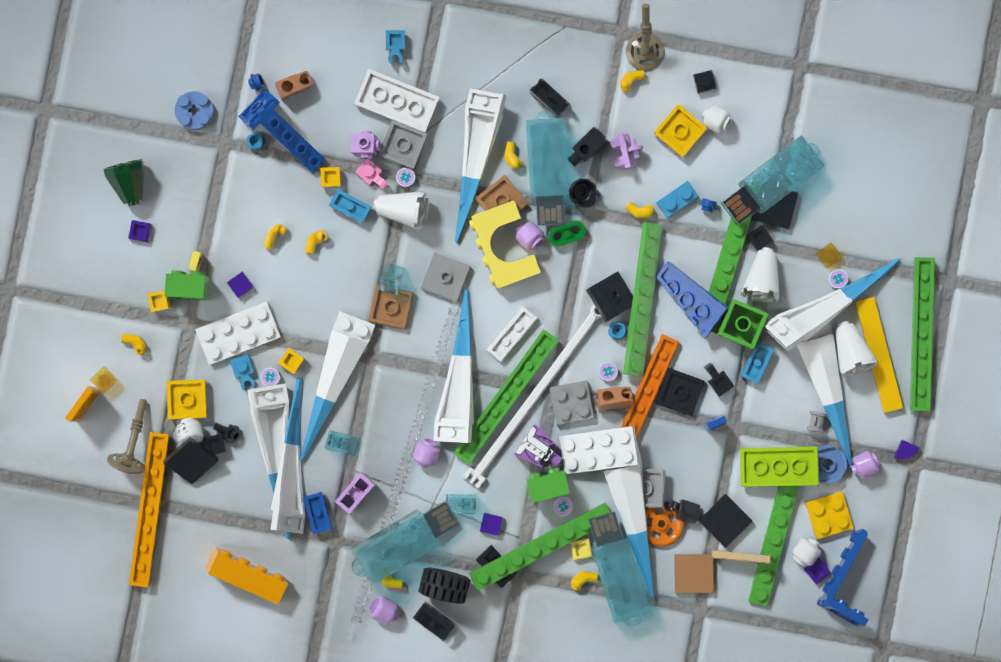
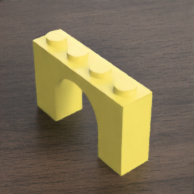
[469,201,541,289]

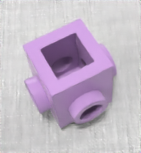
[351,131,381,160]

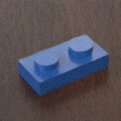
[303,492,332,534]

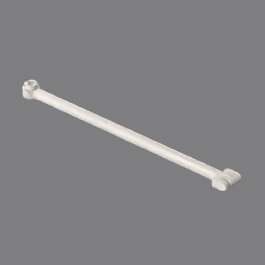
[463,305,602,489]

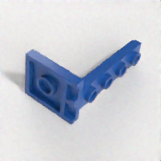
[238,89,327,174]
[816,529,869,627]

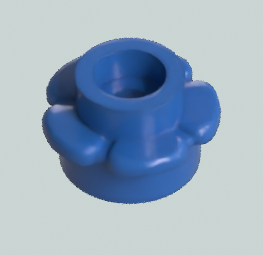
[248,73,265,91]
[699,198,717,213]

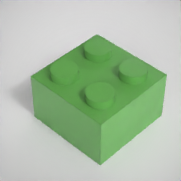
[165,270,210,301]
[716,299,768,350]
[526,467,570,503]

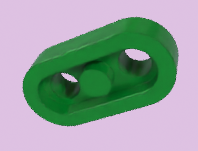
[548,220,586,246]

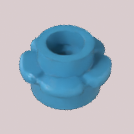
[247,132,265,151]
[608,321,627,340]

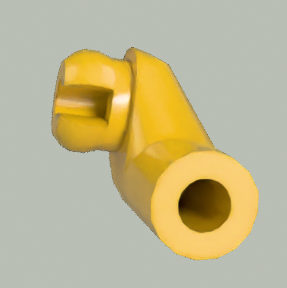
[620,70,645,92]
[504,142,523,169]
[625,202,655,219]
[263,224,287,249]
[305,230,328,254]
[121,334,147,355]
[378,568,403,589]
[571,571,598,591]

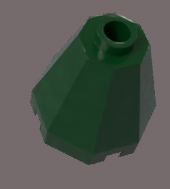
[103,159,144,206]

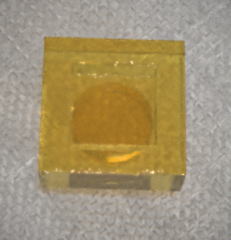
[815,242,843,269]
[90,366,118,394]

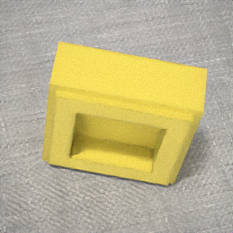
[189,251,203,271]
[570,538,593,560]

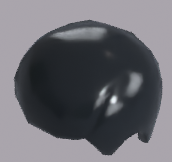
[569,178,599,208]

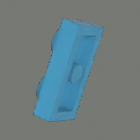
[656,181,699,218]
[329,189,372,224]
[740,342,774,384]

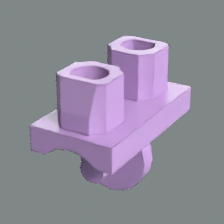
[610,133,643,169]

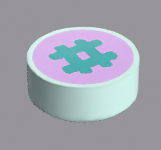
[396,168,415,187]
[828,269,848,289]
[598,362,618,381]
[261,368,280,386]
[554,497,573,516]

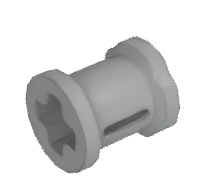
[806,411,827,433]

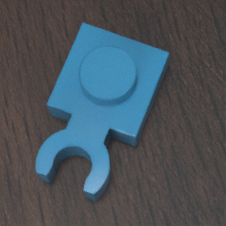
[386,30,405,64]
[230,354,256,390]

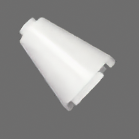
[374,192,429,230]
[741,248,779,303]
[835,321,878,377]

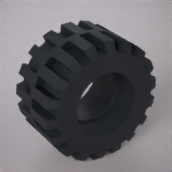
[418,567,471,604]

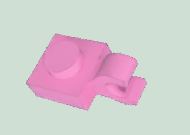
[355,160,388,191]

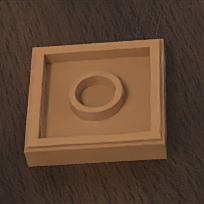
[475,175,529,228]
[368,284,414,330]
[674,554,714,593]

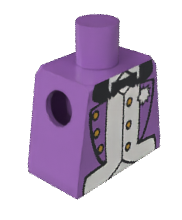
[514,424,562,468]

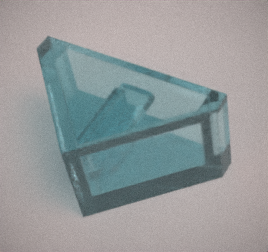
[379,263,406,295]
[324,430,360,456]
[446,493,476,514]

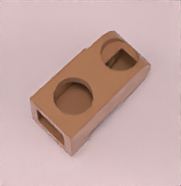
[275,71,314,101]
[596,387,634,413]

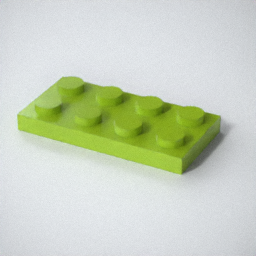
[740,446,819,487]

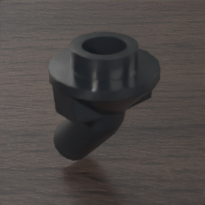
[213,422,240,444]

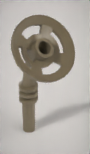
[626,3,664,71]
[107,399,147,474]

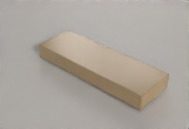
[712,550,772,564]

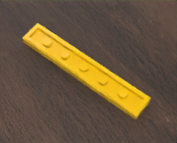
[855,297,903,413]

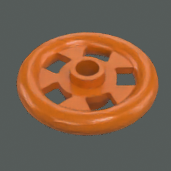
[645,501,684,547]

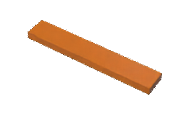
[621,334,679,440]

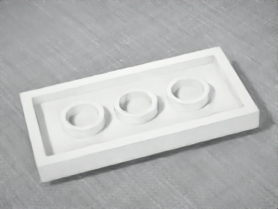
[354,69,439,133]
[195,302,281,365]
[559,426,640,474]

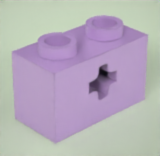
[335,472,376,514]

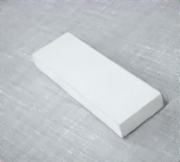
[487,306,538,362]

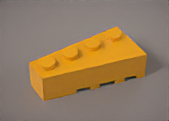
[205,546,288,605]

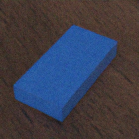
[703,416,727,430]

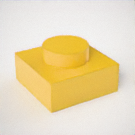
[320,167,341,188]
[147,290,171,312]
[278,348,305,374]

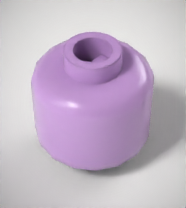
[516,222,544,250]
[413,438,441,468]
[850,451,881,479]
[369,596,399,625]

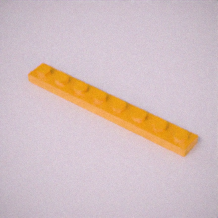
[129,432,170,588]

